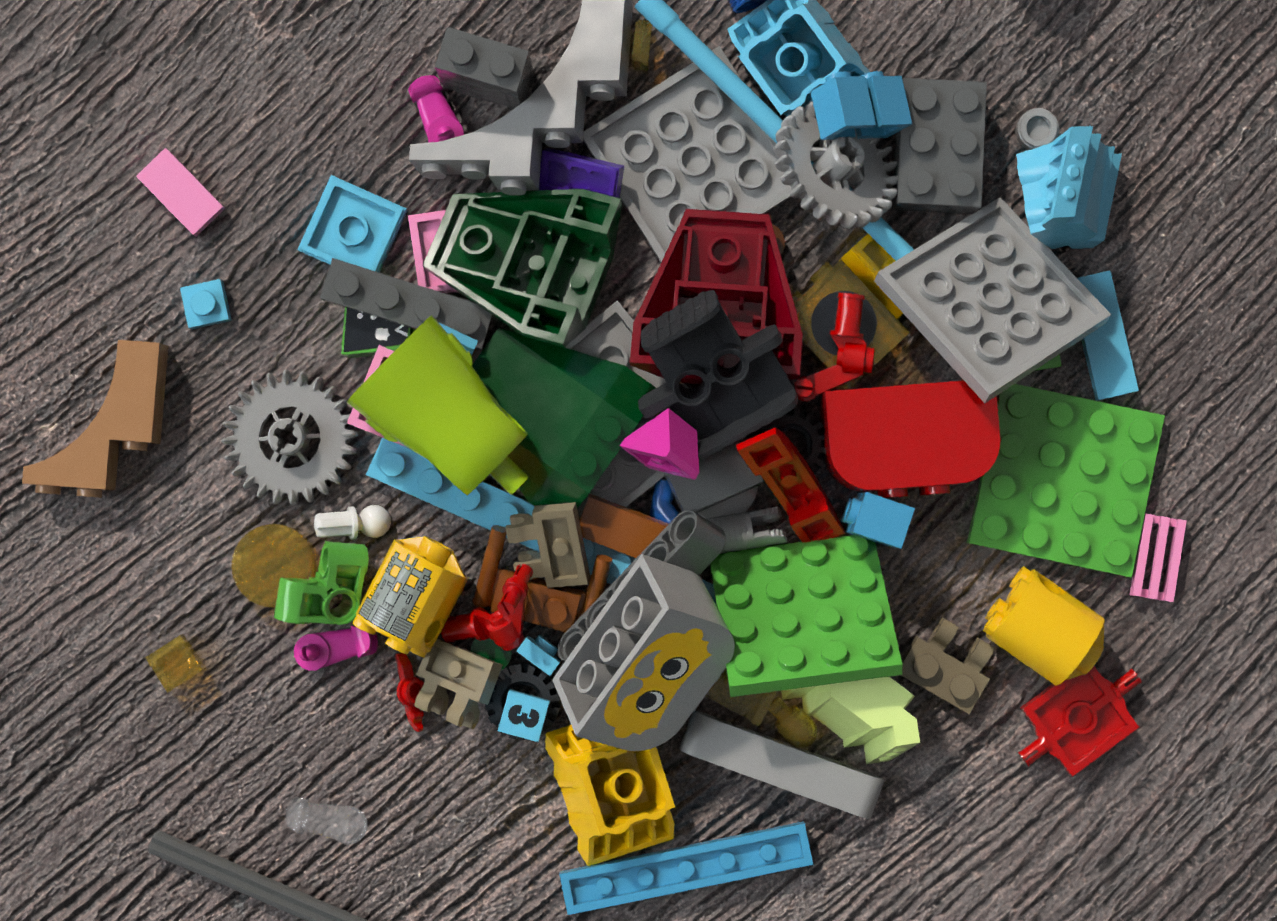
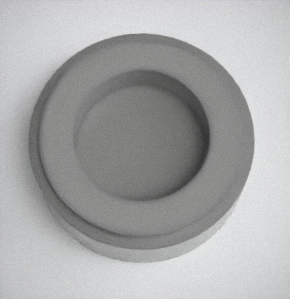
[1015,108,1059,150]

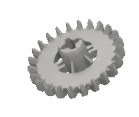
[773,101,898,229]
[221,369,358,506]

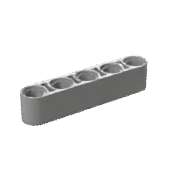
[679,710,885,819]

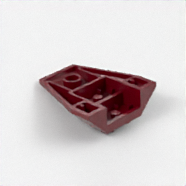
[630,209,803,384]

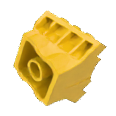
[545,725,675,866]

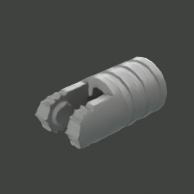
[707,507,787,554]

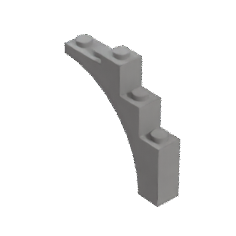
[409,0,633,195]

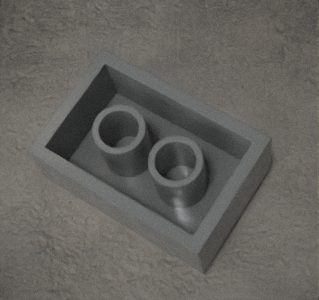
[892,78,987,214]

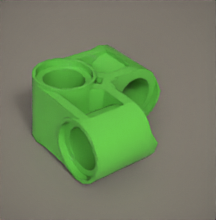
[274,541,369,625]

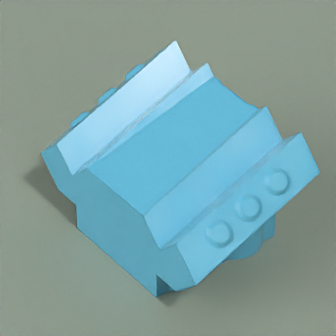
[727,0,871,117]
[1016,126,1122,249]

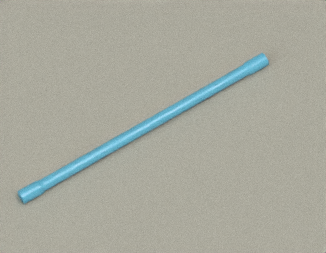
[634,0,914,261]

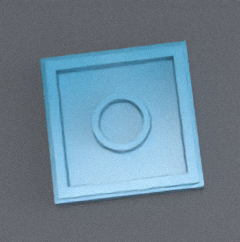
[297,175,408,273]

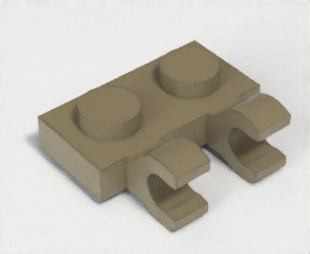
[505,502,591,588]
[901,617,995,714]
[415,638,503,729]

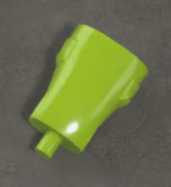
[346,315,528,496]

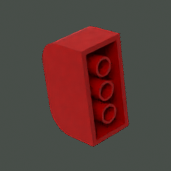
[818,380,1000,498]

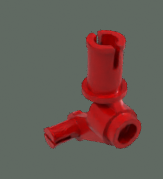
[794,293,875,402]
[441,564,533,651]

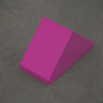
[620,408,699,480]

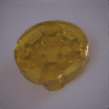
[232,524,317,607]

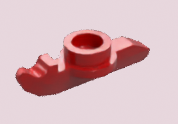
[395,653,424,732]

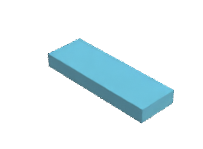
[1077,270,1139,401]

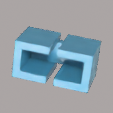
[811,71,912,140]
[841,492,915,549]

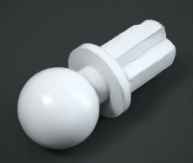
[314,505,391,540]

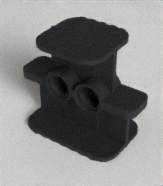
[638,290,798,460]

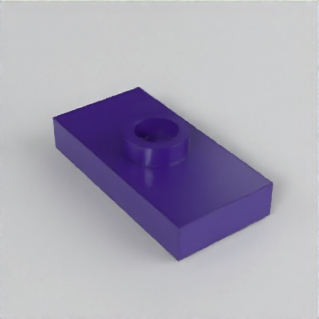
[539,148,624,198]

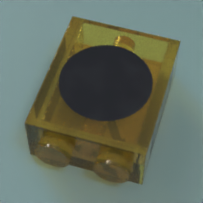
[792,260,910,390]

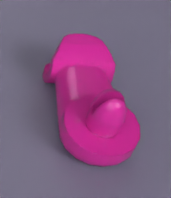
[408,75,464,142]
[294,625,378,671]

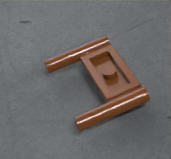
[473,525,612,632]

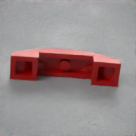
[736,428,845,543]

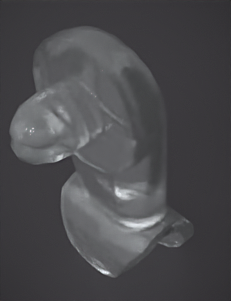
[286,797,367,844]

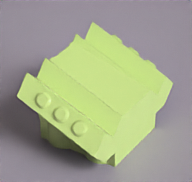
[781,676,920,764]

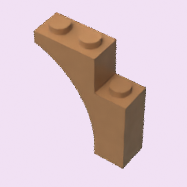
[22,340,168,498]

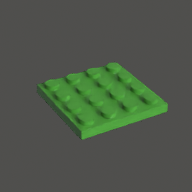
[967,384,1165,578]
[710,535,902,697]

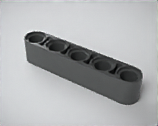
[558,510,726,662]

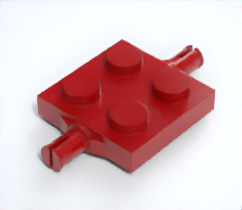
[1018,666,1142,777]

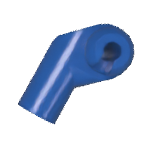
[650,479,679,523]

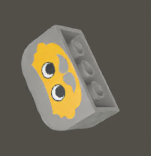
[552,554,735,751]

